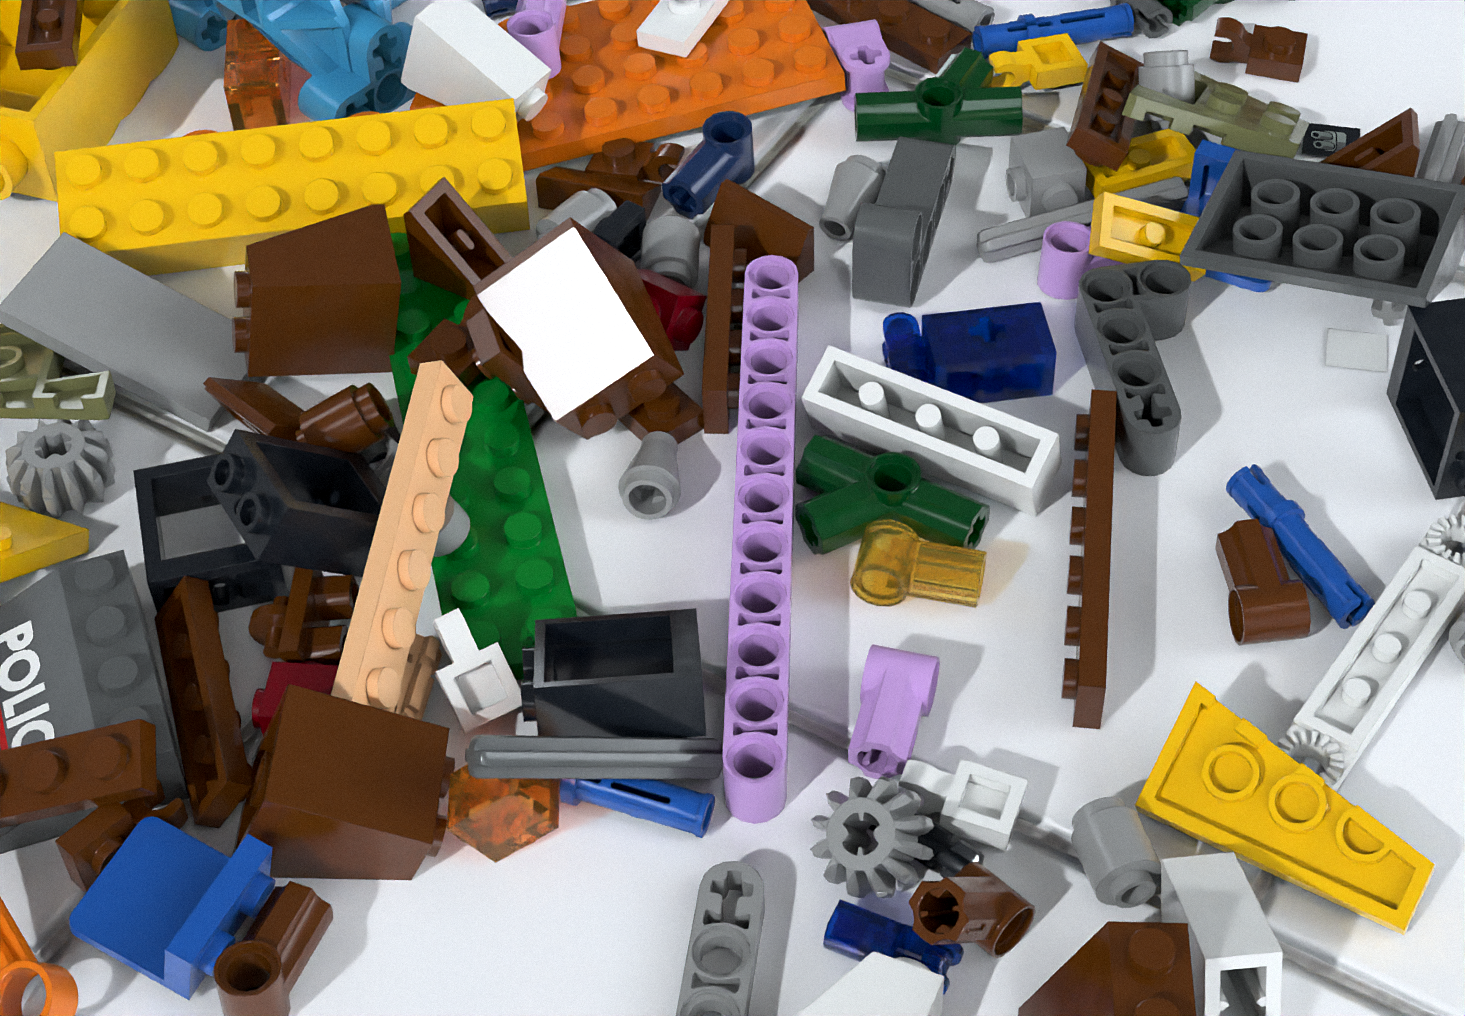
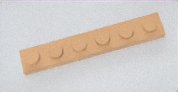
[331,360,474,713]

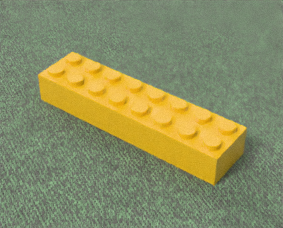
[54,98,530,276]

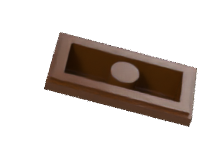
[536,166,662,222]
[703,179,814,283]
[203,377,305,441]

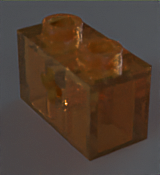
[223,18,291,131]

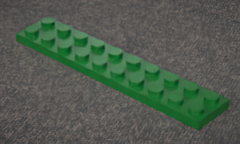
[389,232,578,681]

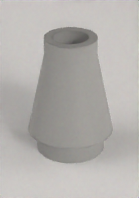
[819,155,886,240]
[618,431,681,520]

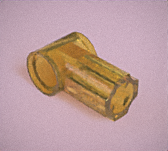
[850,519,987,608]

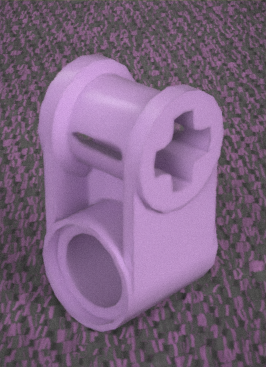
[822,19,890,112]

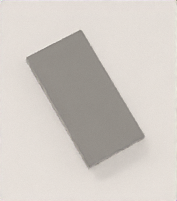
[0,232,250,432]

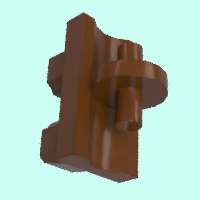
[248,567,359,666]

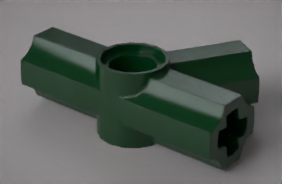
[854,47,1023,145]
[795,434,990,556]

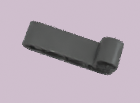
[852,136,956,308]
[1074,260,1191,476]

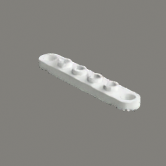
[1277,515,1465,791]

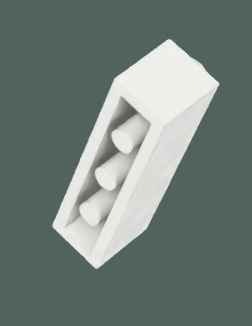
[801,345,1062,517]

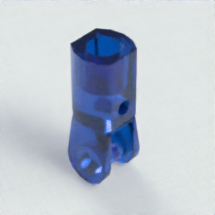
[882,312,934,385]
[823,899,964,995]

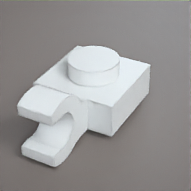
[432,608,522,734]
[899,759,1028,851]

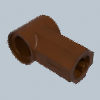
[1215,519,1311,646]
[908,861,1036,959]
[214,881,333,1016]

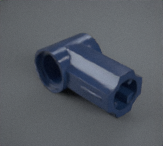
[662,111,755,220]

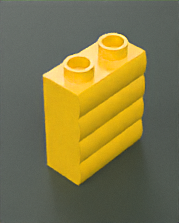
[0,0,179,202]

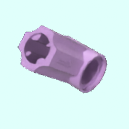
[507,0,566,79]
[1037,221,1125,300]
[848,644,940,779]

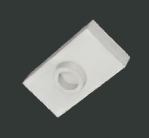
[636,0,730,57]

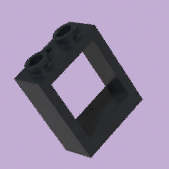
[1386,298,1465,500]
[206,429,386,578]
[133,453,289,613]
[521,608,706,738]

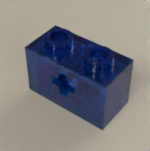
[920,302,1057,403]

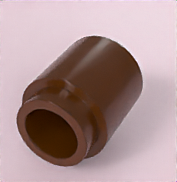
[295,383,394,454]

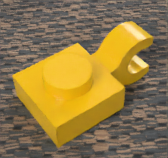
[988,33,1088,90]

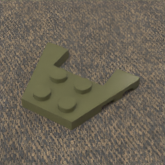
[1122,71,1310,159]
[0,324,116,420]

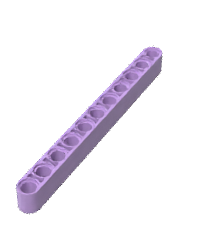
[722,255,799,824]

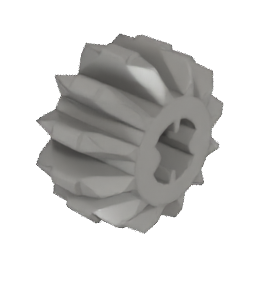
[5,419,115,519]
[810,776,935,899]

